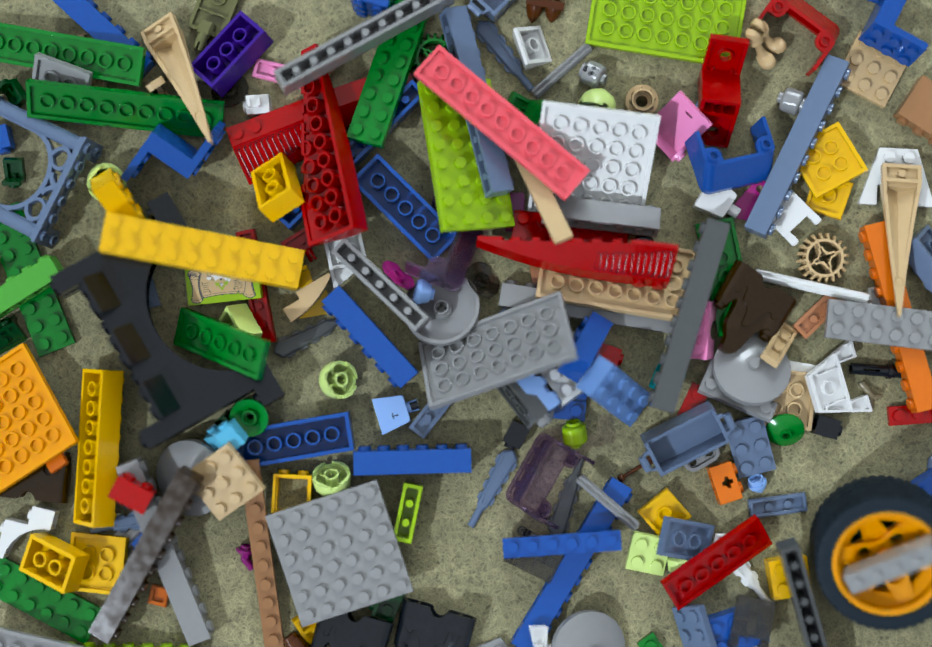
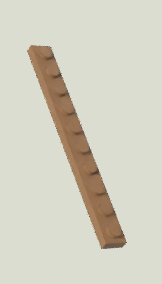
[245,459,285,647]

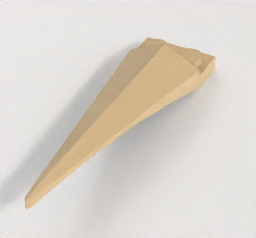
[140,12,213,144]
[880,163,922,318]

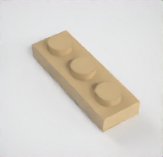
[760,322,798,369]

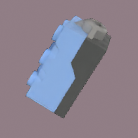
[497,374,561,430]

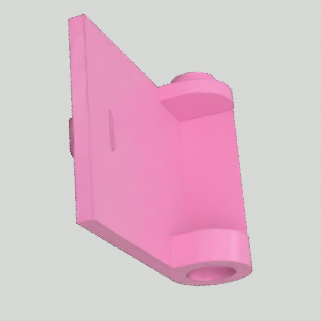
[656,90,713,162]

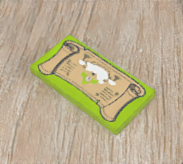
[185,270,263,306]

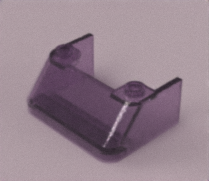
[405,195,483,291]
[506,433,595,530]

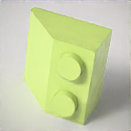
[219,303,263,337]

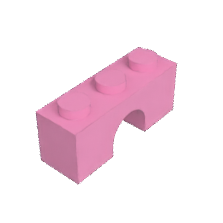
[691,301,717,360]

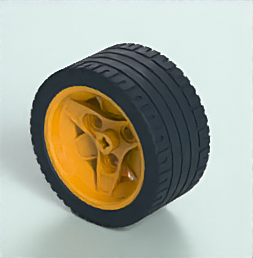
[810,475,932,631]

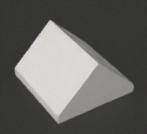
[512,26,552,71]

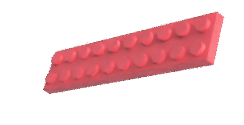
[413,45,590,201]

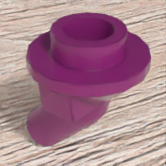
[236,543,254,571]

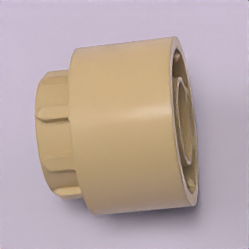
[624,84,659,114]

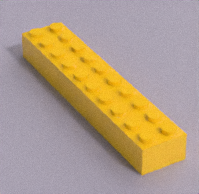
[99,212,305,291]

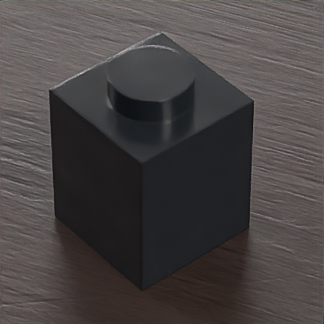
[810,414,843,440]
[502,420,530,451]

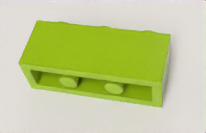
[394,481,424,544]

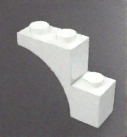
[0,504,60,559]

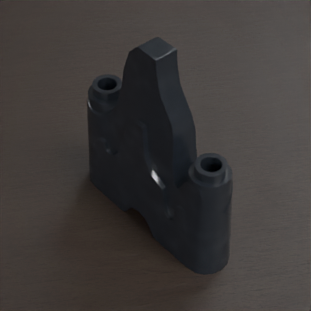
[394,597,477,647]
[311,612,394,647]

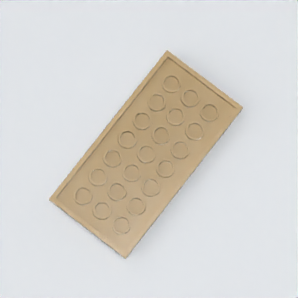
[535,239,695,321]

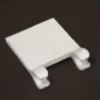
[774,192,821,246]

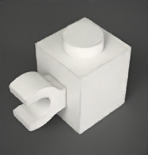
[243,94,272,118]

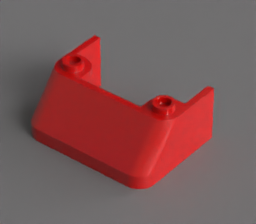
[750,0,840,76]

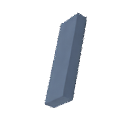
[747,492,808,518]

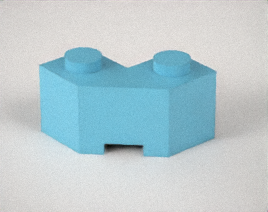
[204,418,248,451]

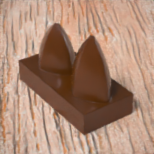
[526,0,565,23]

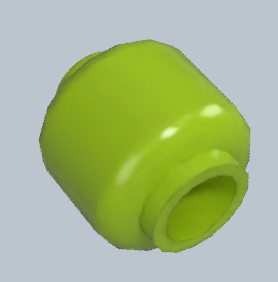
[562,419,588,449]

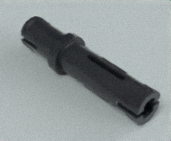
[849,363,901,379]

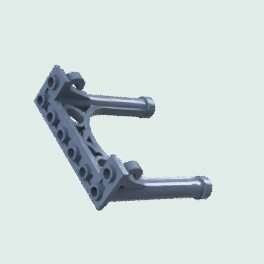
[0,96,103,249]

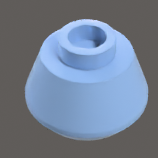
[413,278,435,305]

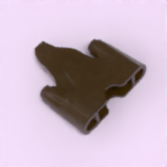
[713,260,797,354]
[0,452,72,503]

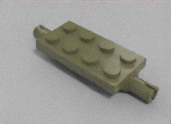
[187,0,240,52]

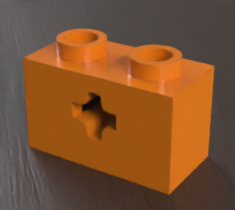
[706,460,744,505]

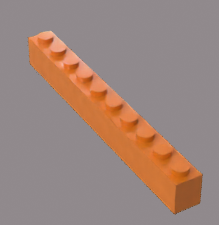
[858,221,932,413]

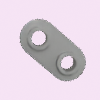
[684,448,720,472]

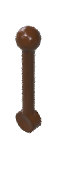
[618,457,653,482]

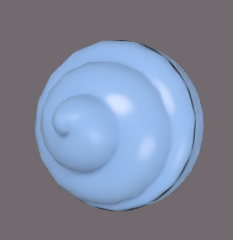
[747,474,767,493]

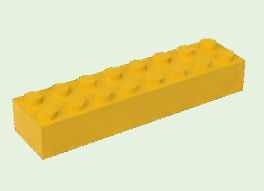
[73,368,124,528]

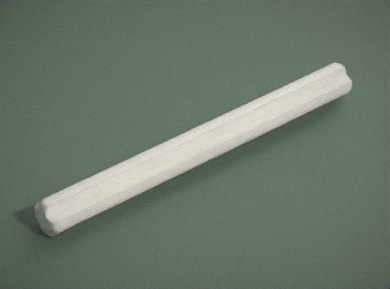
[756,269,869,303]

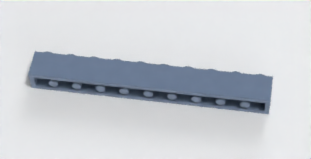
[439,5,514,198]
[744,54,852,240]

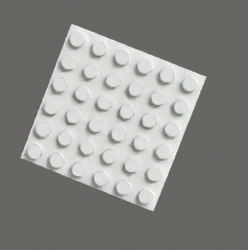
[527,100,661,213]

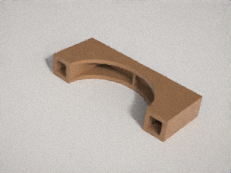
[893,75,932,146]

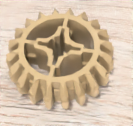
[796,233,849,284]

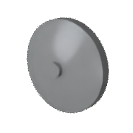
[406,271,480,346]
[712,333,791,406]
[156,439,215,516]
[551,610,625,647]

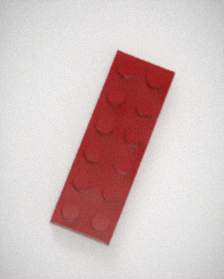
[511,210,628,243]
[660,514,773,610]

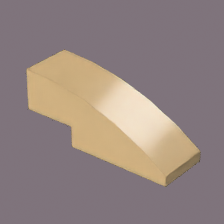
[283,272,331,323]

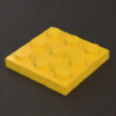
[800,121,868,199]
[70,531,129,595]

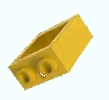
[271,469,313,513]

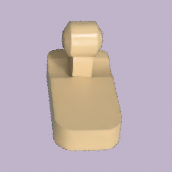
[145,76,170,95]

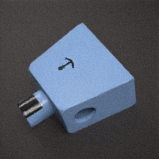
[372,395,420,435]

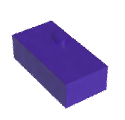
[192,10,274,97]

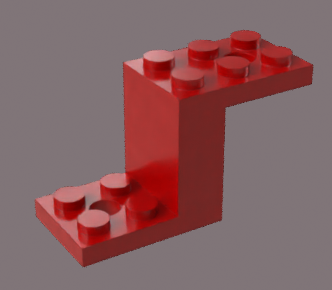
[698,34,750,148]

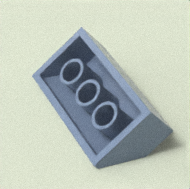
[908,225,932,293]

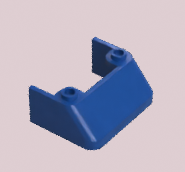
[685,117,775,194]

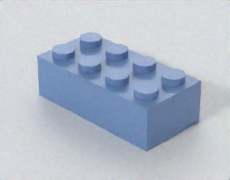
[576,355,649,427]

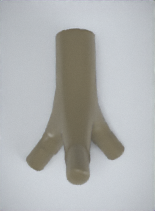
[858,380,882,410]

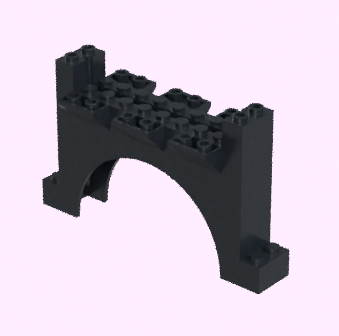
[49,192,285,450]

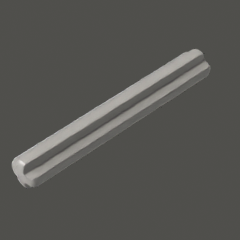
[531,43,592,98]
[576,474,640,531]

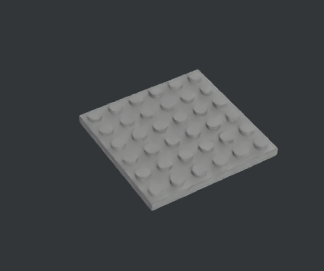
[265,479,414,627]

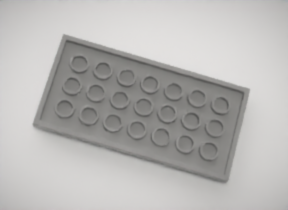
[418,291,579,411]

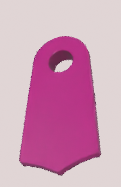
[734,182,765,221]

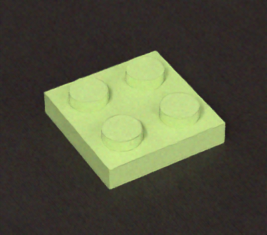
[625,531,668,576]

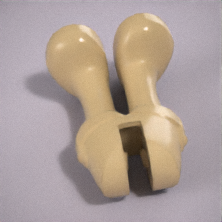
[745,18,787,70]

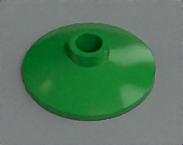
[230,399,269,437]
[766,414,805,446]

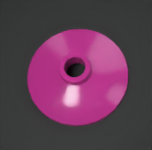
[382,261,415,289]

